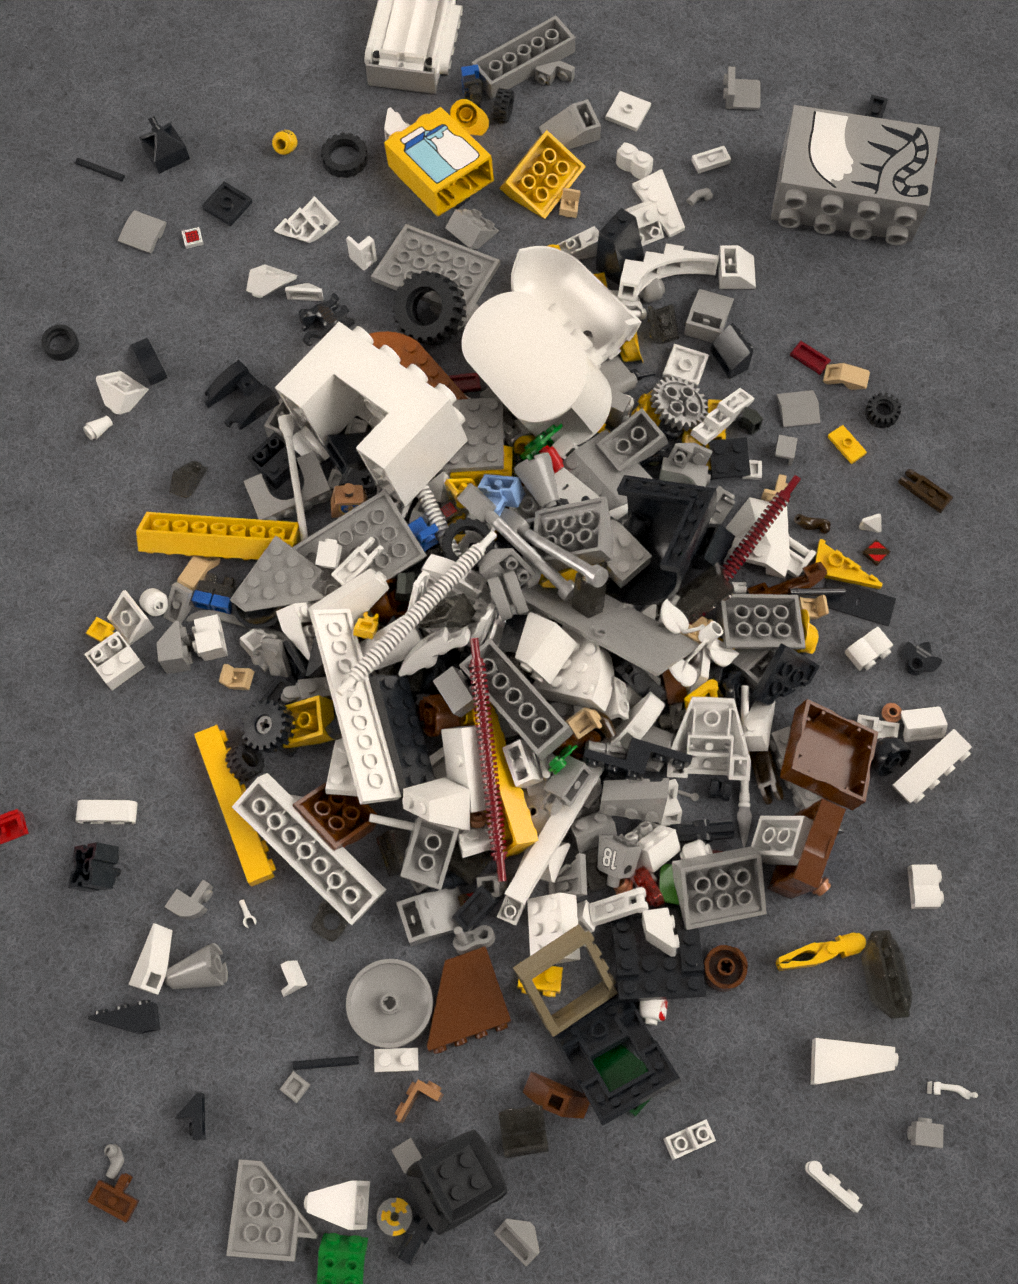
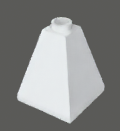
[304,1181,370,1230]

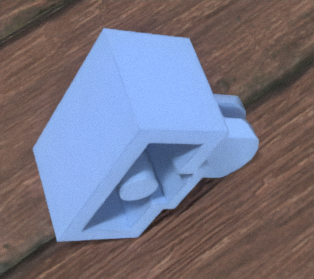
[477,474,525,516]

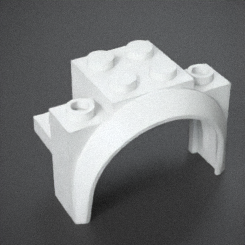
[407,570,498,647]

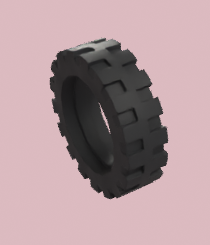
[321,133,368,178]
[442,518,495,571]

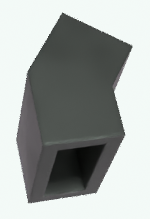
[739,407,763,435]
[395,572,418,601]

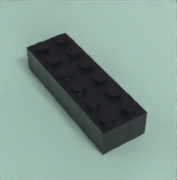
[369,675,435,800]

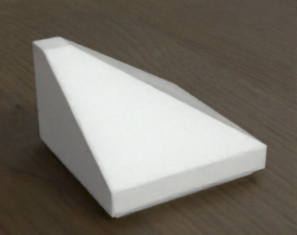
[859,514,882,533]

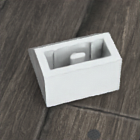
[615,201,664,246]
[718,245,756,289]
[85,631,145,690]
[623,820,681,872]

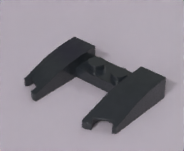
[205,359,280,430]

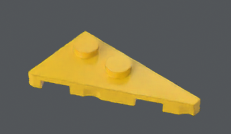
[815,539,882,589]

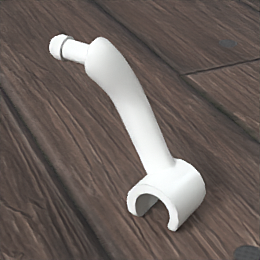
[927,1081,978,1099]

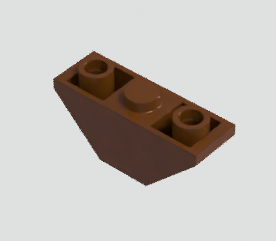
[523,1071,590,1119]

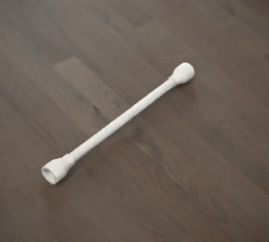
[278,415,308,542]

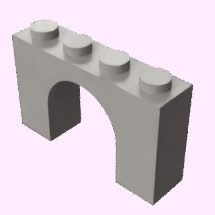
[244,451,332,521]
[659,457,711,487]

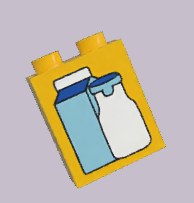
[384,107,494,217]

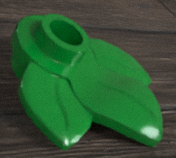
[548,745,578,775]

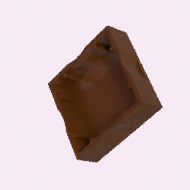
[780,699,878,811]
[768,798,846,899]

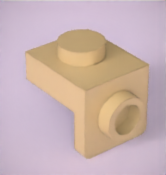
[559,188,580,218]
[761,474,788,502]
[799,595,829,620]
[219,664,254,690]
[565,707,602,739]

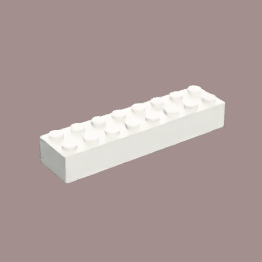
[232,773,386,925]

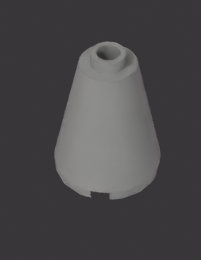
[514,453,559,509]
[165,943,228,989]

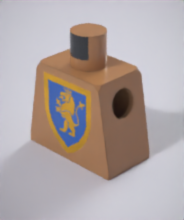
[331,483,368,518]

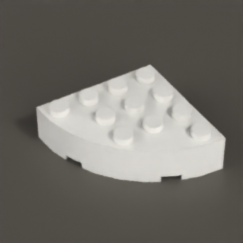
[533,625,614,712]

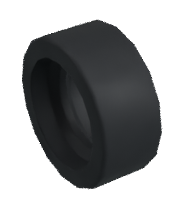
[41,325,79,361]

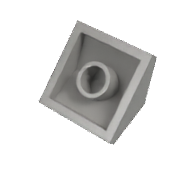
[777,390,820,428]

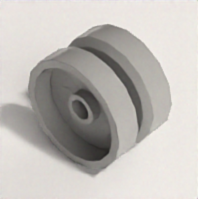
[487,570,529,622]

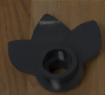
[902,642,942,676]

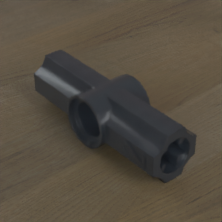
[670,819,734,843]
[395,1210,434,1266]

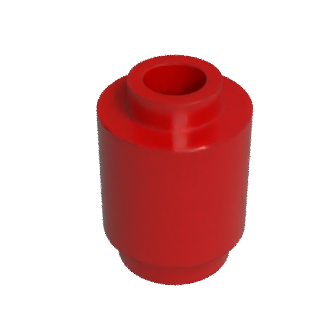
[539,445,565,474]

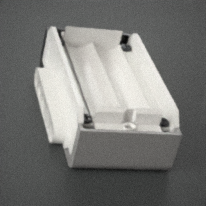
[364,0,463,94]

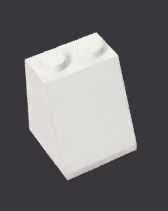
[515,612,578,684]
[402,778,470,830]

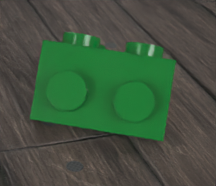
[520,423,563,461]
[317,1233,368,1284]

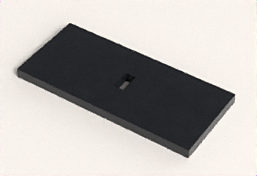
[825,579,896,627]

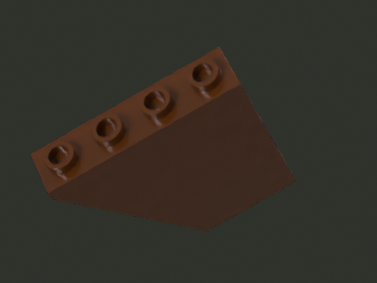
[427,946,511,1054]

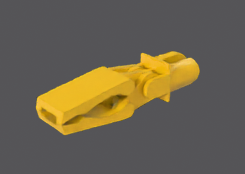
[776,933,866,971]

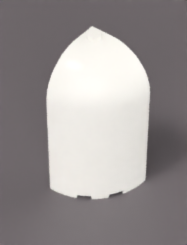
[511,246,642,369]

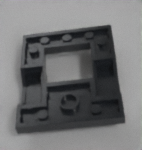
[611,894,706,1002]
[552,996,681,1126]

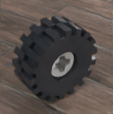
[240,699,296,753]

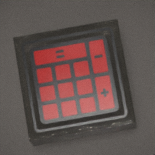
[439,498,463,524]

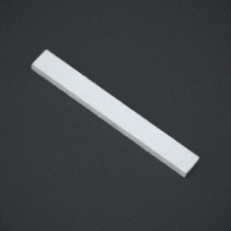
[505,762,604,905]

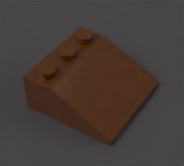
[292,782,378,851]

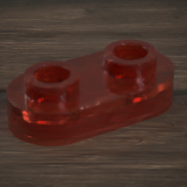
[634,866,664,907]

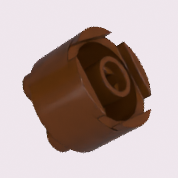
[370,578,409,624]
[418,693,461,737]
[703,945,748,992]

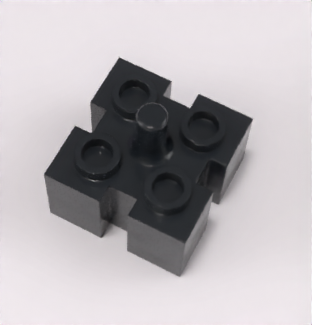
[68,842,121,892]

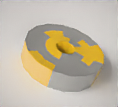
[377,1198,413,1236]

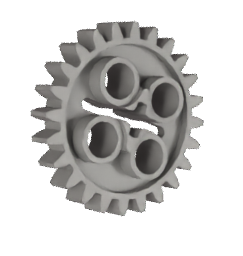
[650,376,709,431]

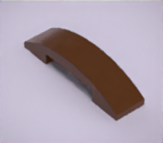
[747,561,828,595]

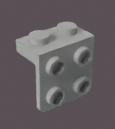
[723,67,760,110]

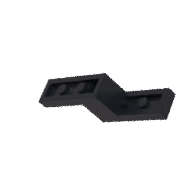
[581,737,693,780]

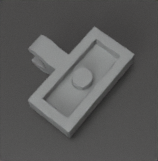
[251,638,292,677]

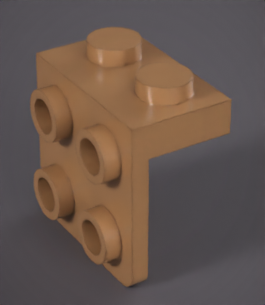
[395,1079,444,1124]

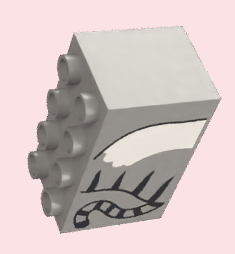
[771,105,940,246]

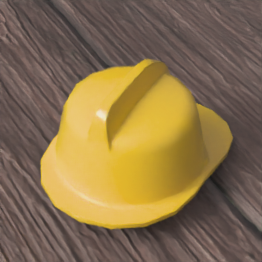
[450,99,489,136]
[619,332,644,363]
[793,609,819,654]

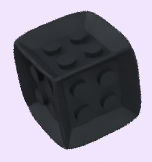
[406,1129,508,1235]

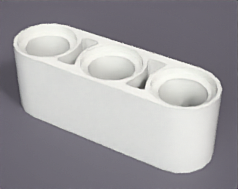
[75,800,138,824]

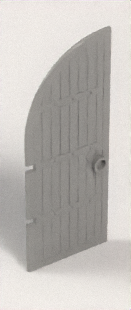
[521,584,700,677]

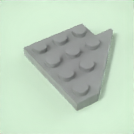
[230,536,325,612]
[226,1159,318,1261]

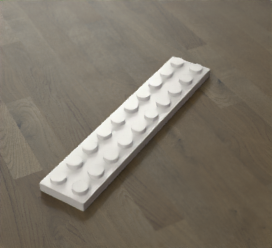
[310,609,401,804]

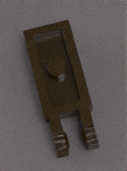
[898,469,953,514]
[749,745,784,805]

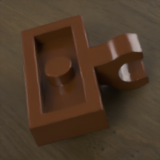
[87,1173,140,1223]

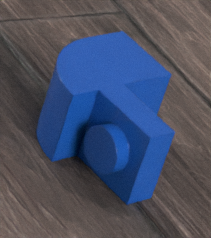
[408,517,439,551]

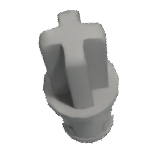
[584,740,626,759]

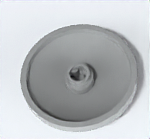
[346,959,433,1048]

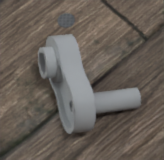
[453,925,495,955]

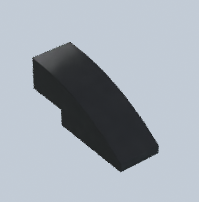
[131,338,168,385]

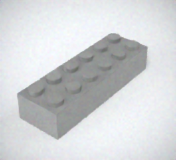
[472,15,576,99]
[459,638,573,761]

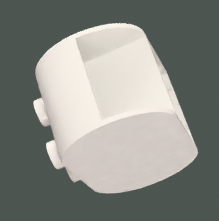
[462,292,612,446]

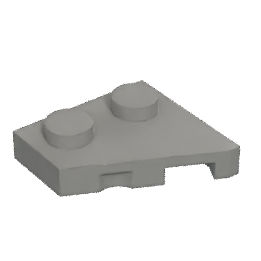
[549,853,587,897]

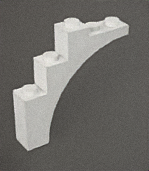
[618,244,719,301]

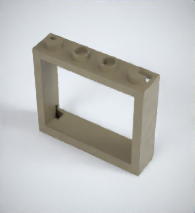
[513,924,617,1037]

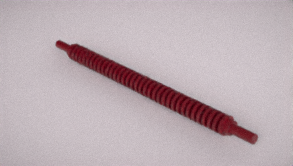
[686,475,801,625]
[469,638,508,882]

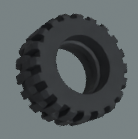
[392,271,466,345]

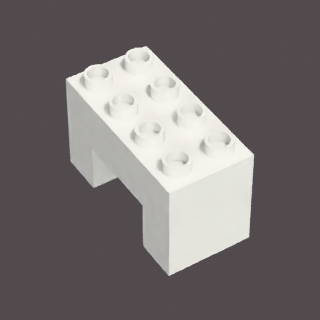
[275,322,468,507]

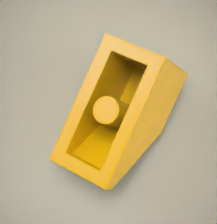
[445,478,478,509]

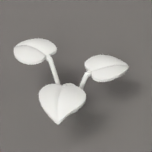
[661,598,739,687]

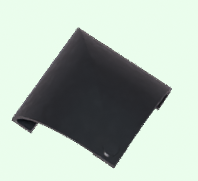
[605,475,717,605]

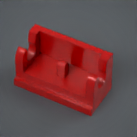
[0,809,29,845]

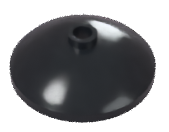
[232,580,289,630]

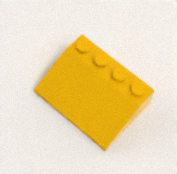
[499,130,586,219]

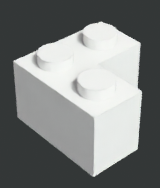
[192,614,228,661]

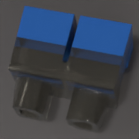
[461,64,482,108]
[192,572,236,614]

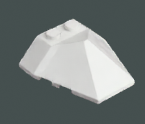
[724,497,790,579]
[667,696,751,781]

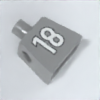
[597,834,642,888]

